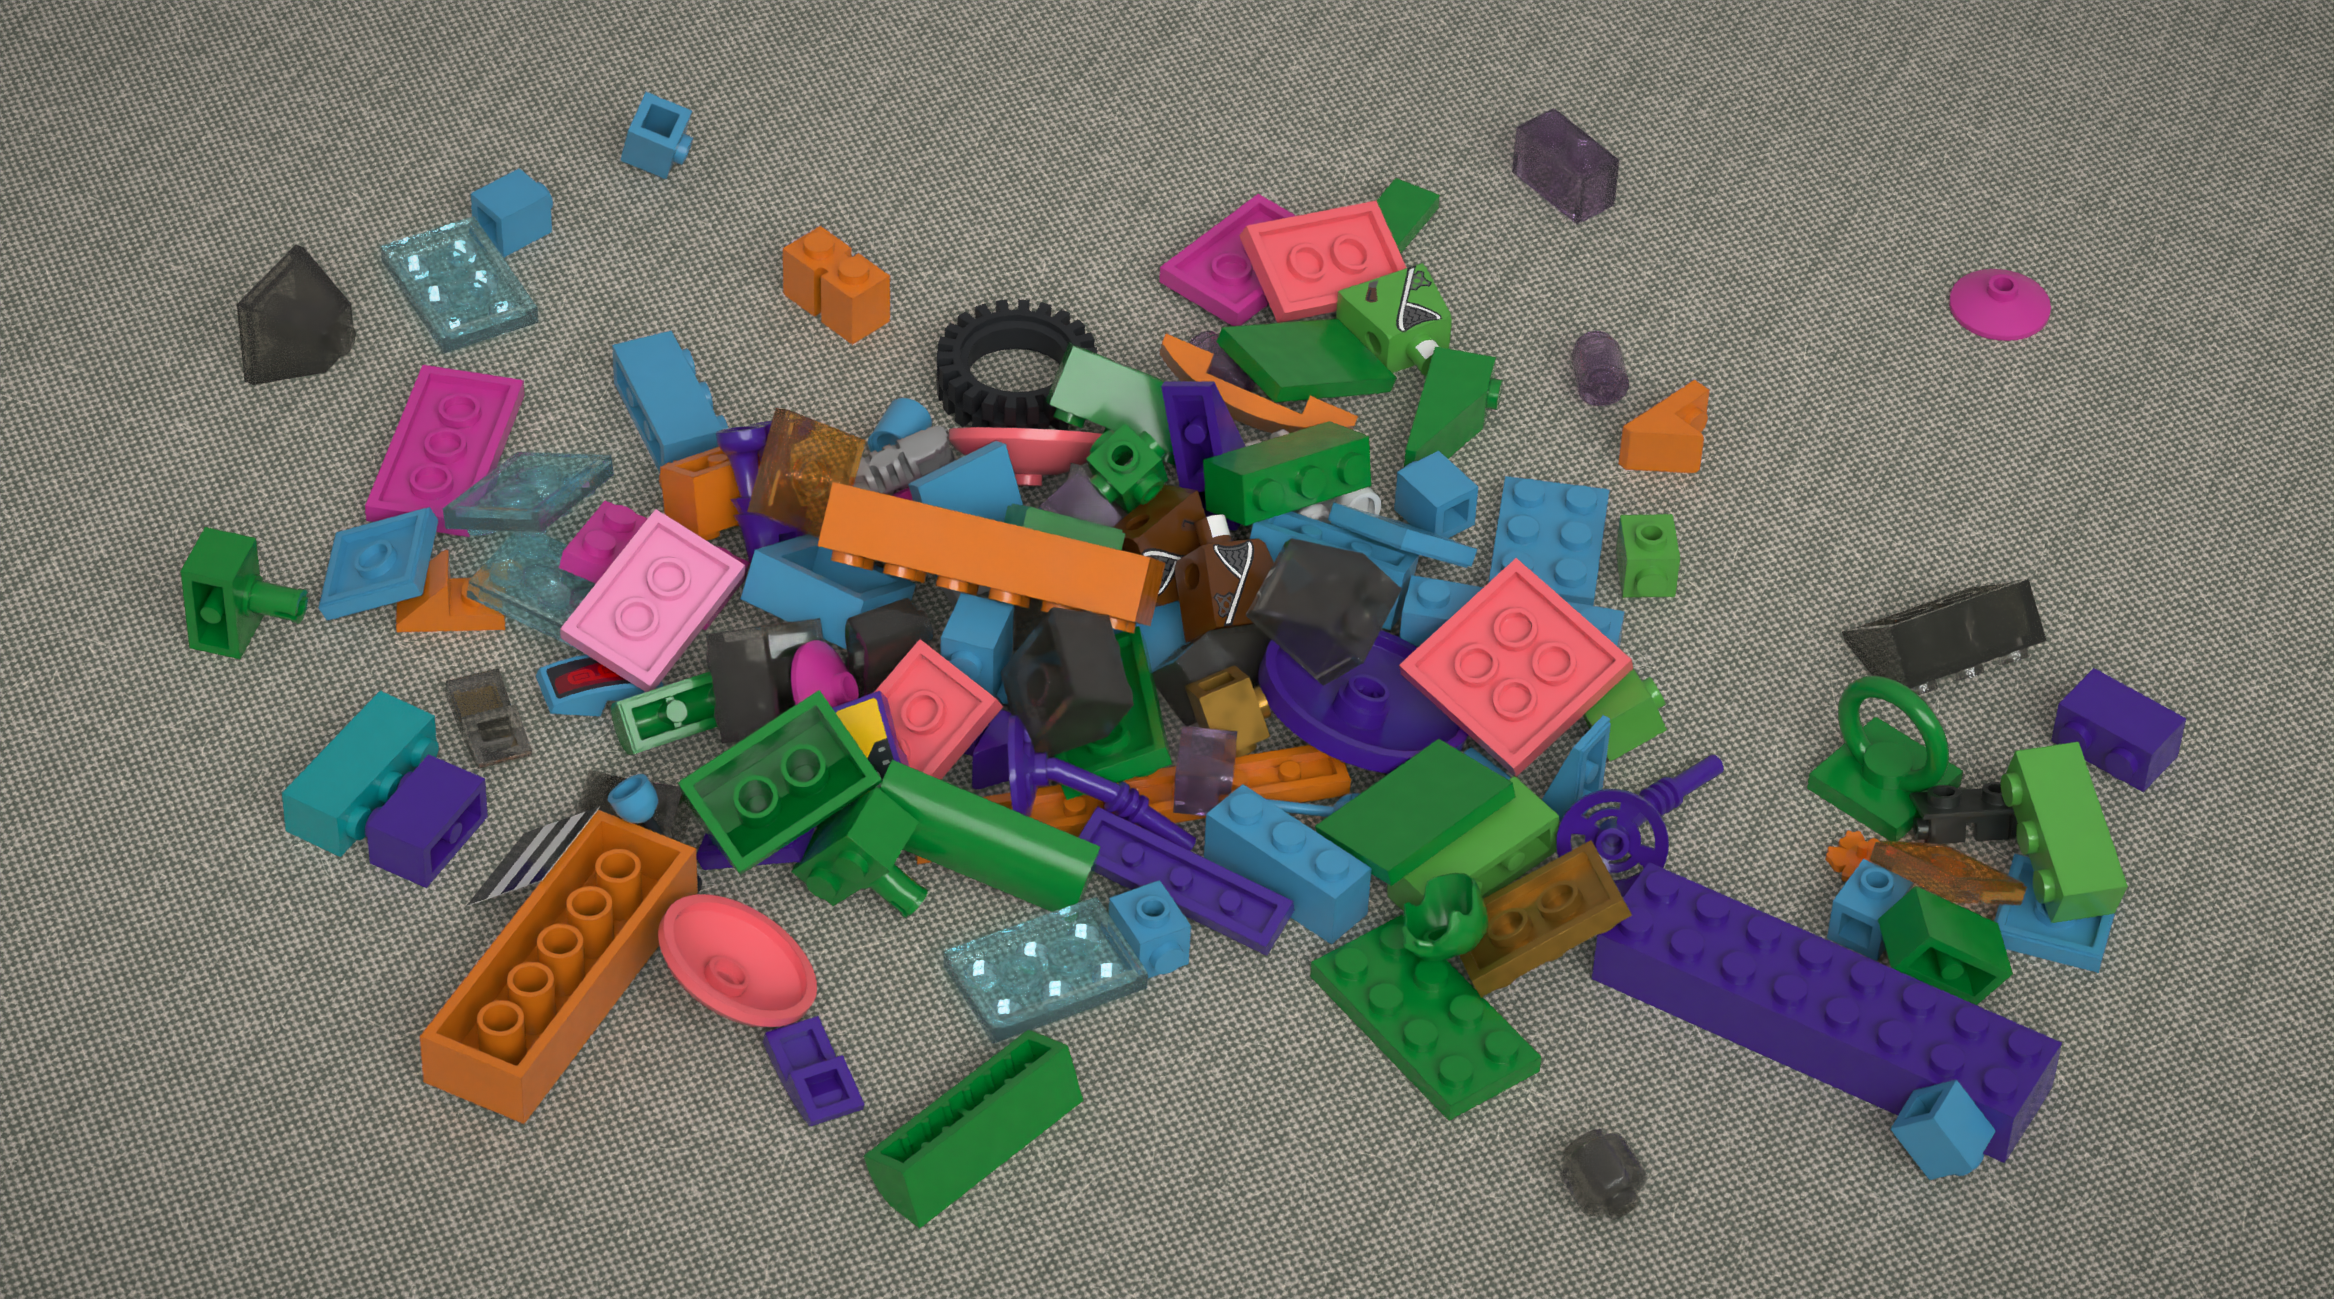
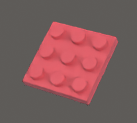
[1399,558,1633,777]

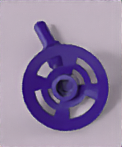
[1008,715,1196,851]
[1556,754,1724,897]

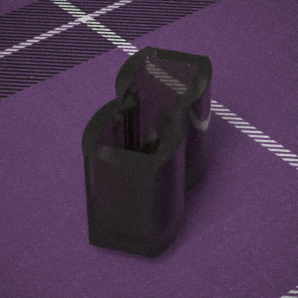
[845,597,933,698]

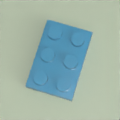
[1488,476,1610,606]

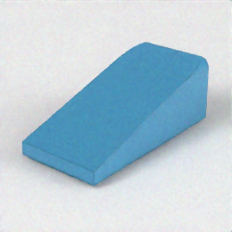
[1542,715,1611,822]

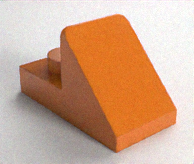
[1618,380,1710,473]
[396,550,506,632]

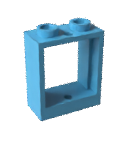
[740,534,916,651]

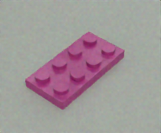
[365,364,525,537]

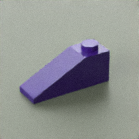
[1161,381,1246,530]

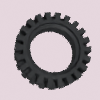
[936,299,1098,430]

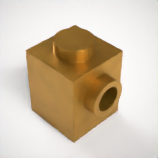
[1185,665,1271,758]

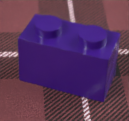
[2051,668,2187,793]
[365,754,488,888]

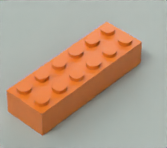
[817,482,1166,633]
[420,810,698,1124]

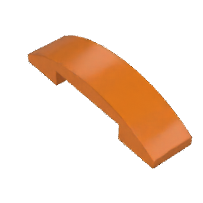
[1160,334,1358,433]

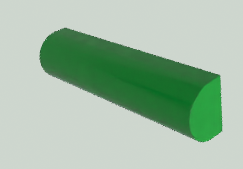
[611,636,820,755]

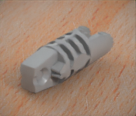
[821,425,955,500]

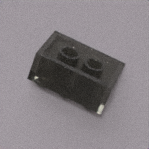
[1842,579,2047,695]

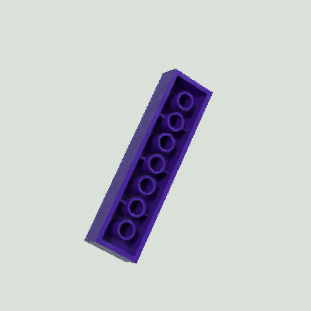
[1592,862,2062,1163]

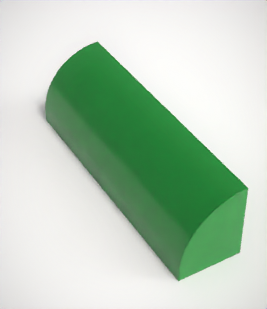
[879,760,1100,921]
[864,1029,1084,1229]

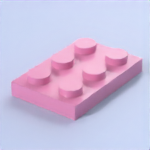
[560,509,745,692]

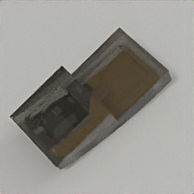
[445,668,532,769]

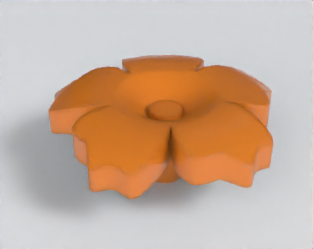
[1825,830,1893,882]

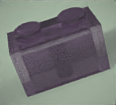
[1512,108,1620,225]

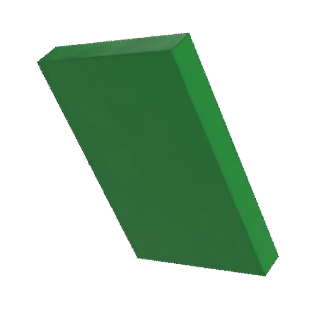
[1216,319,1397,403]
[1315,739,1516,886]

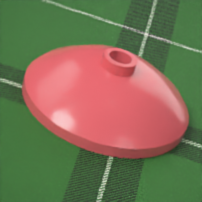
[949,427,1103,486]
[658,894,817,1027]

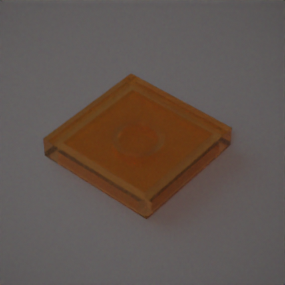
[747,408,866,538]
[1869,841,2027,905]

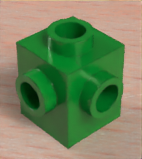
[1086,423,1169,514]

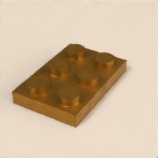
[1459,840,1632,998]

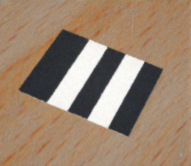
[466,807,600,906]

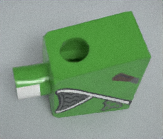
[1336,263,1452,376]

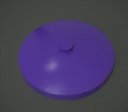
[1258,619,1468,774]

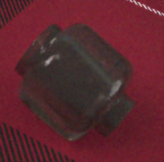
[1560,1129,1647,1220]

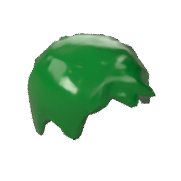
[1402,873,1489,961]

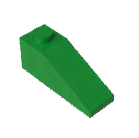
[1404,346,1503,467]

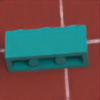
[282,690,439,857]

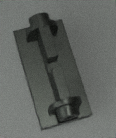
[1910,782,2018,845]

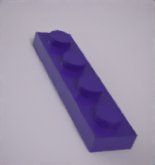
[1078,806,1295,956]

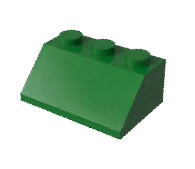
[677,690,882,876]

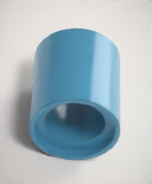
[868,398,932,452]

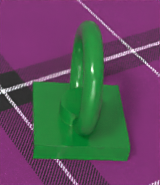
[1807,676,1963,844]

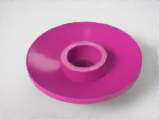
[1949,269,2051,341]
[791,640,858,708]

